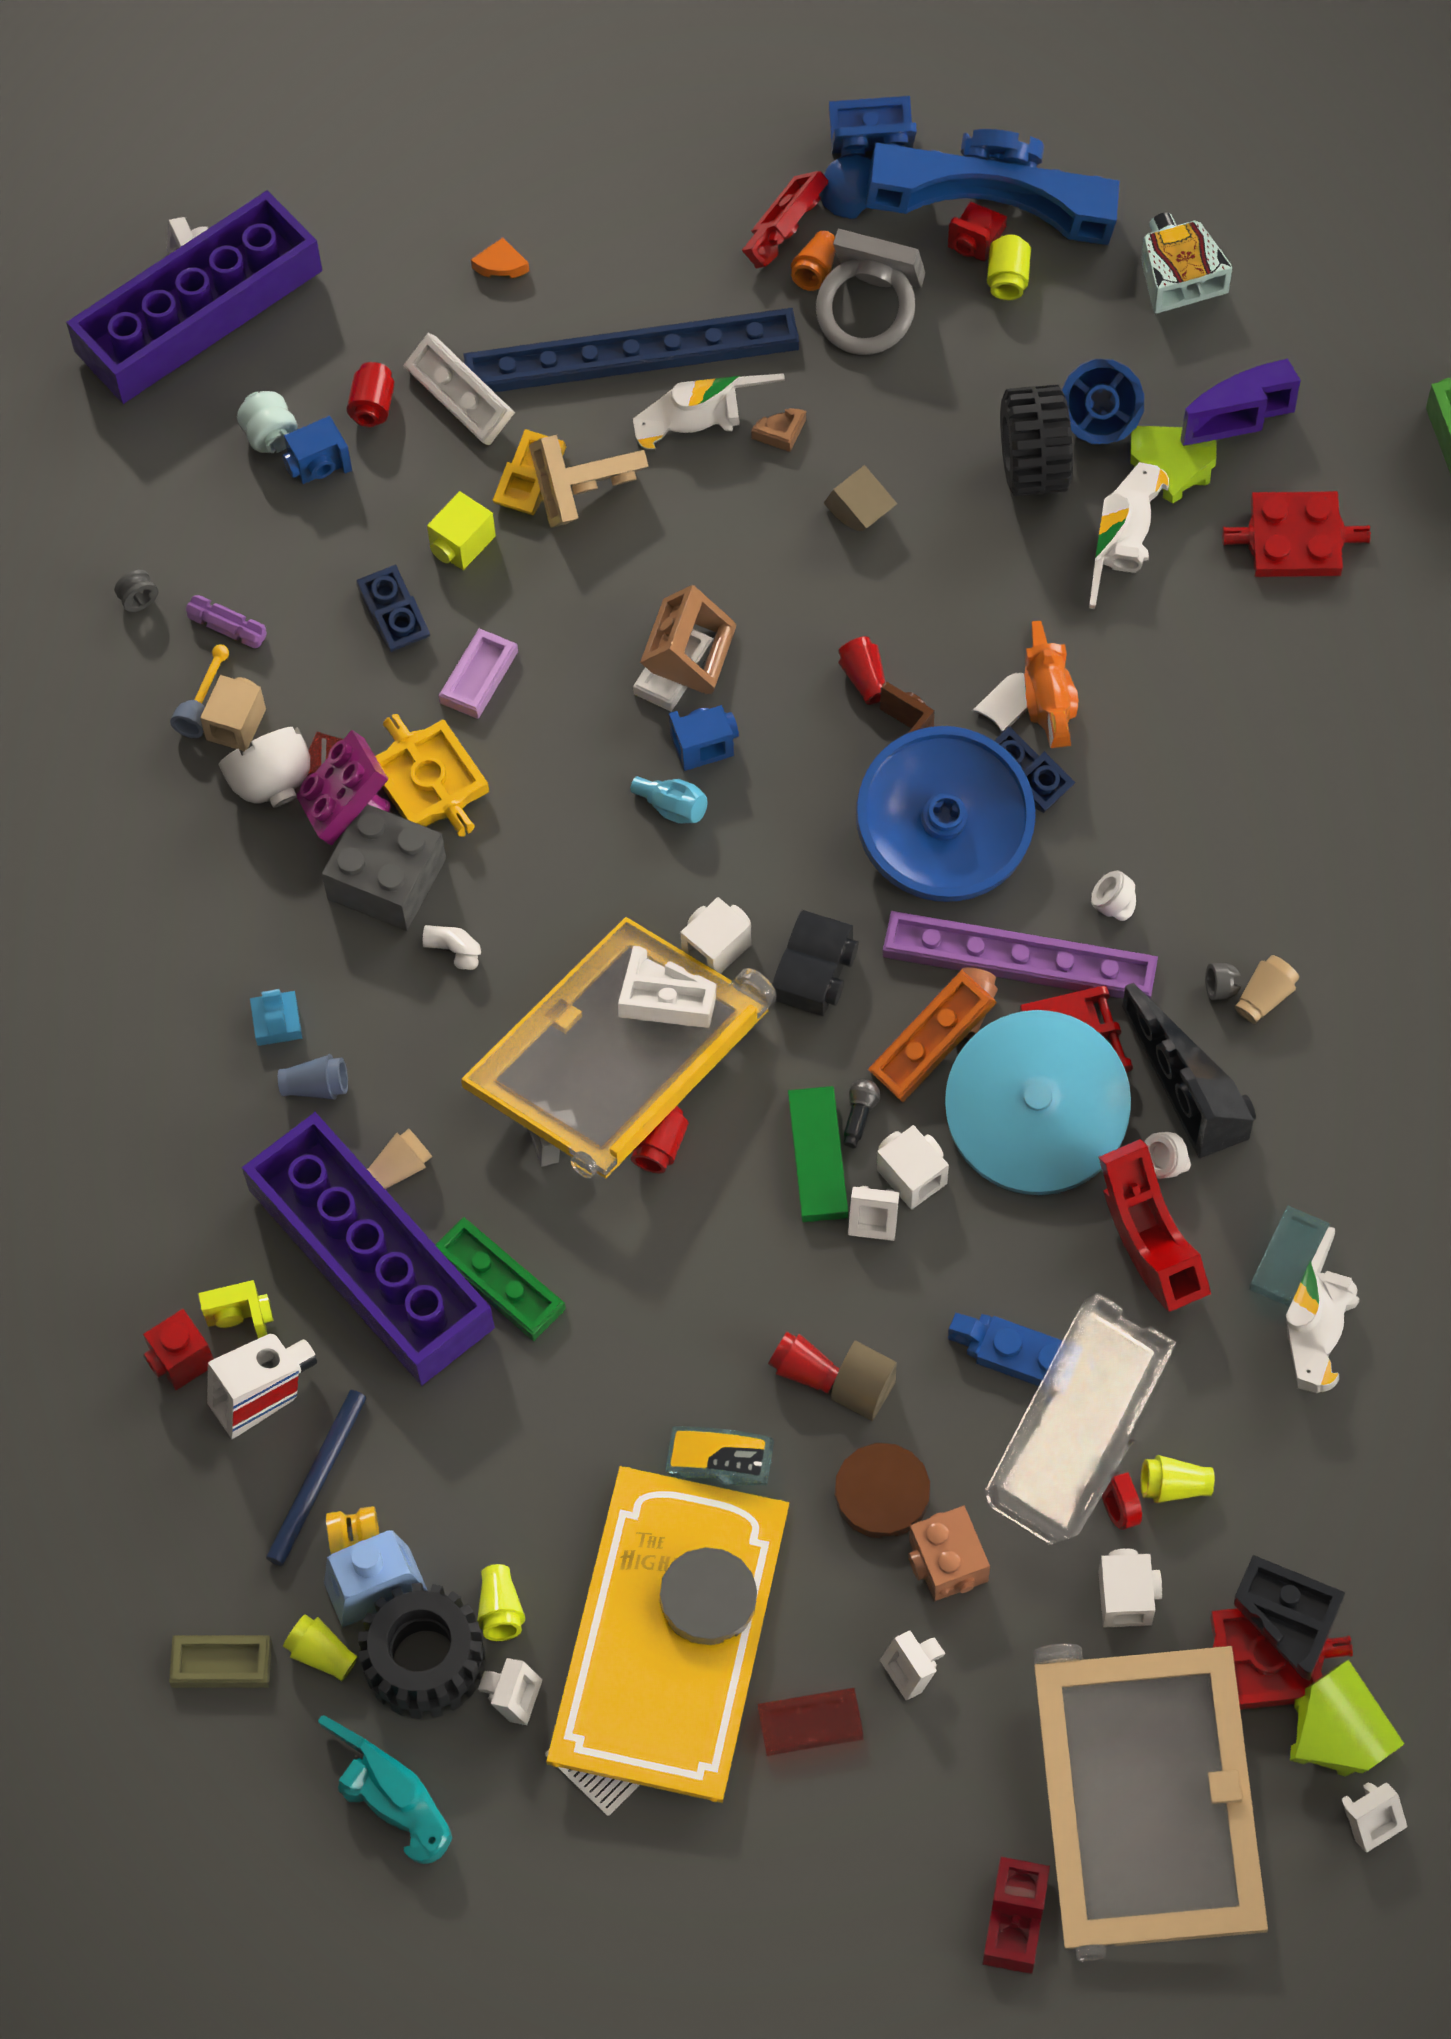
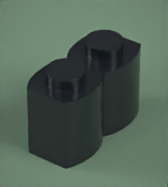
[771,910,859,1016]

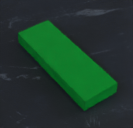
[788,1086,848,1222]
[435,1217,566,1341]

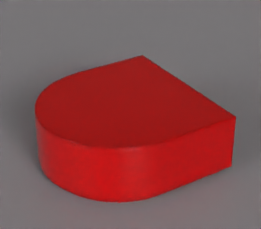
[1100,1472,1142,1530]

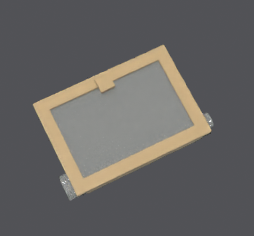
[1033,1644,1268,1961]

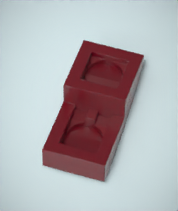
[982,1857,1050,1974]

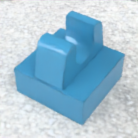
[250,989,303,1046]

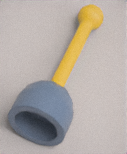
[170,644,229,738]

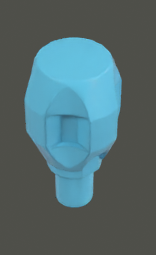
[630,776,708,824]

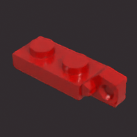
[742,171,828,269]

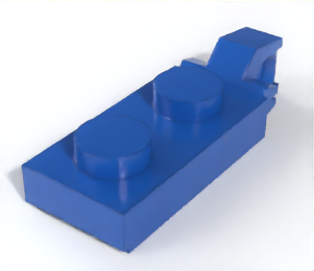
[948,1312,1082,1395]

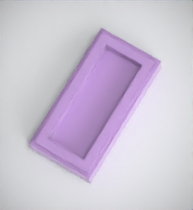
[439,628,518,719]

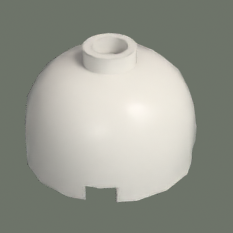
[218,727,310,808]

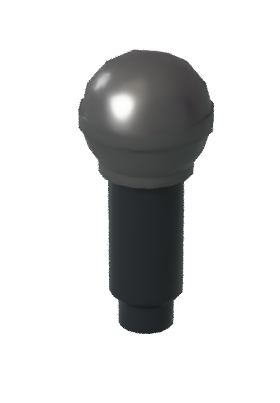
[843,1079,880,1148]

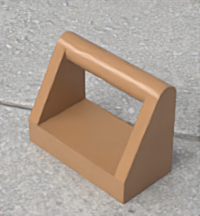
[640,585,737,694]

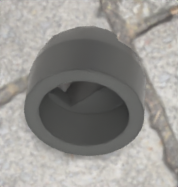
[1205,963,1241,1000]

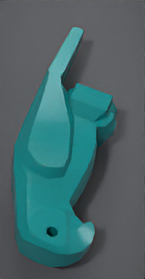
[318,1715,453,1864]

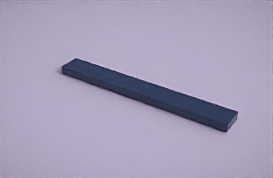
[463,308,799,392]

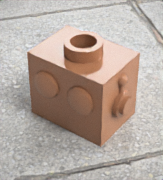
[908,1505,990,1602]

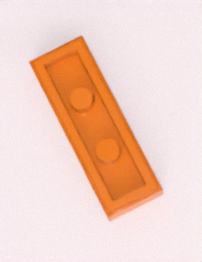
[868,970,997,1102]

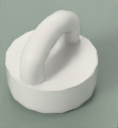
[1091,870,1136,921]
[1144,1132,1191,1179]

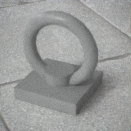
[816,228,926,355]

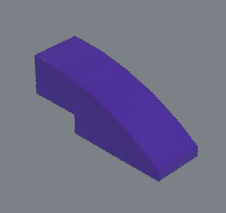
[1180,358,1301,446]

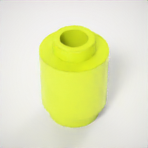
[987,235,1031,300]

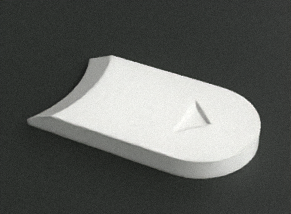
[972,673,1028,732]

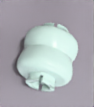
[237,391,298,453]

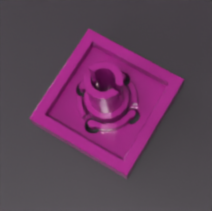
[296,730,390,846]

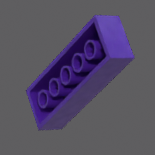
[66,190,323,404]
[242,1112,495,1386]

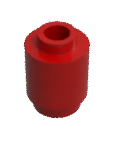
[346,362,395,427]
[631,1106,689,1174]

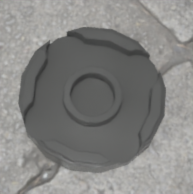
[659,1547,758,1645]

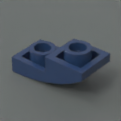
[356,564,430,652]
[994,726,1076,813]

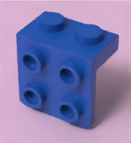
[828,96,917,157]

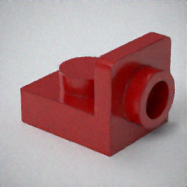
[948,201,1007,262]

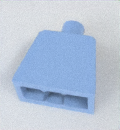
[324,1530,427,1628]

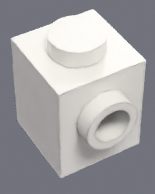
[680,897,751,974]
[877,1125,949,1210]
[1098,1549,1162,1627]

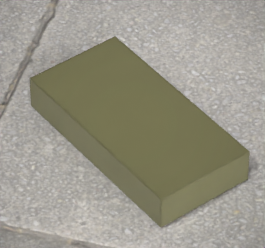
[169,1635,272,1688]

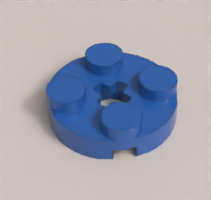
[961,129,1044,168]

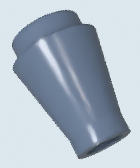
[278,1054,348,1100]

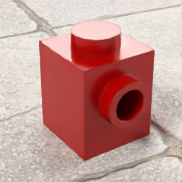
[143,1309,214,1390]

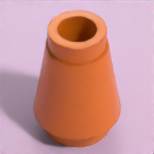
[791,231,836,291]

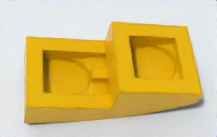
[492,429,566,515]

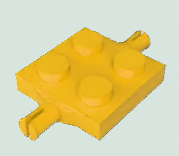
[375,714,490,837]

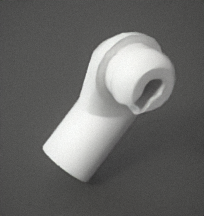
[423,925,481,970]

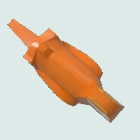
[1024,621,1078,748]

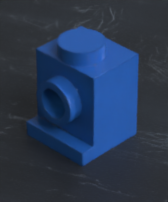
[282,416,352,484]
[669,705,739,771]

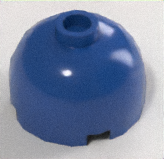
[1061,358,1144,444]

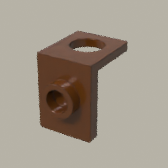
[880,681,935,733]

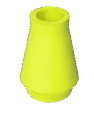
[1140,1455,1215,1503]
[477,1564,525,1641]
[283,1614,359,1681]

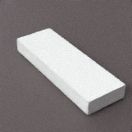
[403,333,515,445]

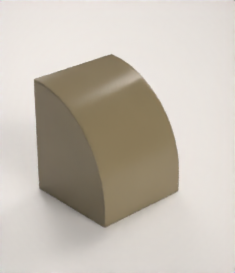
[824,465,897,531]
[831,1340,897,1421]

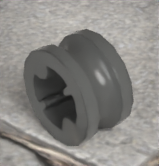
[114,570,159,612]

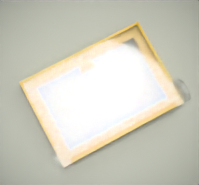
[461,917,777,1179]

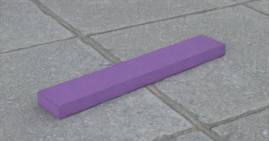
[883,911,1158,999]

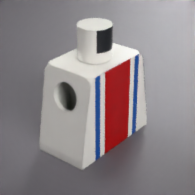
[207,1334,317,1439]

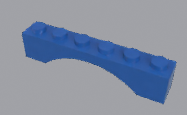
[865,143,1120,245]

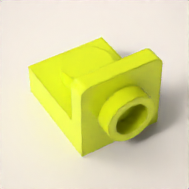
[198,1280,274,1339]

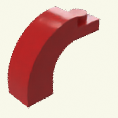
[1098,1139,1211,1312]

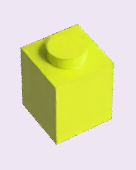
[427,491,496,571]

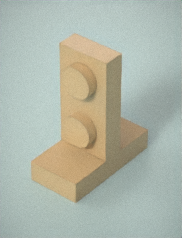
[529,435,648,528]

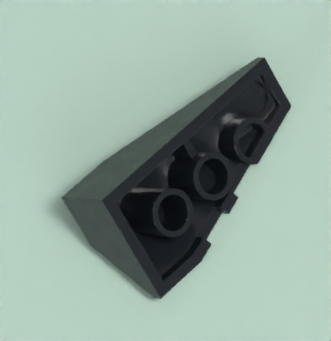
[1122,983,1256,1159]

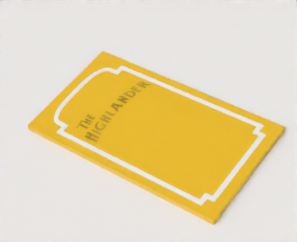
[546,1466,790,1803]

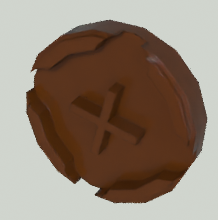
[835,1443,930,1538]

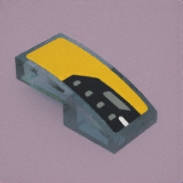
[665,1426,774,1485]

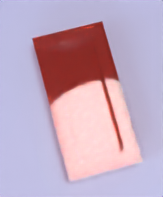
[758,1687,863,1756]

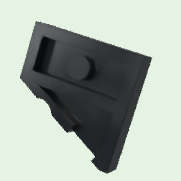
[1234,1555,1345,1681]

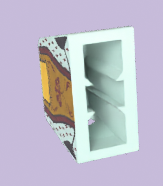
[1141,213,1232,314]

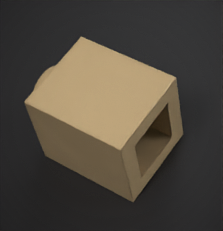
[200,675,266,751]

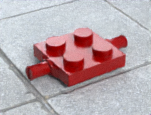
[1222,491,1371,577]
[1210,1608,1353,1710]

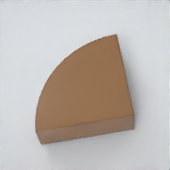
[751,408,806,452]

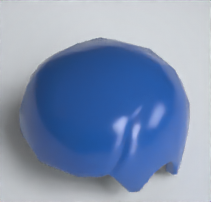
[819,154,871,219]

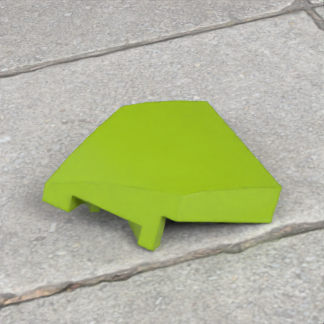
[1130,426,1217,503]
[1290,1660,1404,1776]

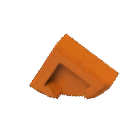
[471,237,530,278]

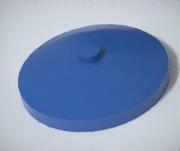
[856,726,1035,902]

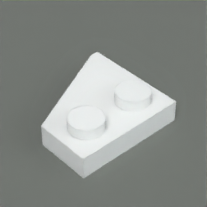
[618,946,716,1028]

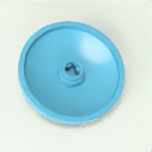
[945,1010,1131,1195]

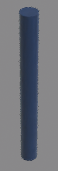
[266,1390,367,1566]

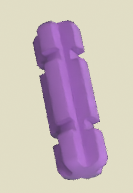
[186,595,267,648]

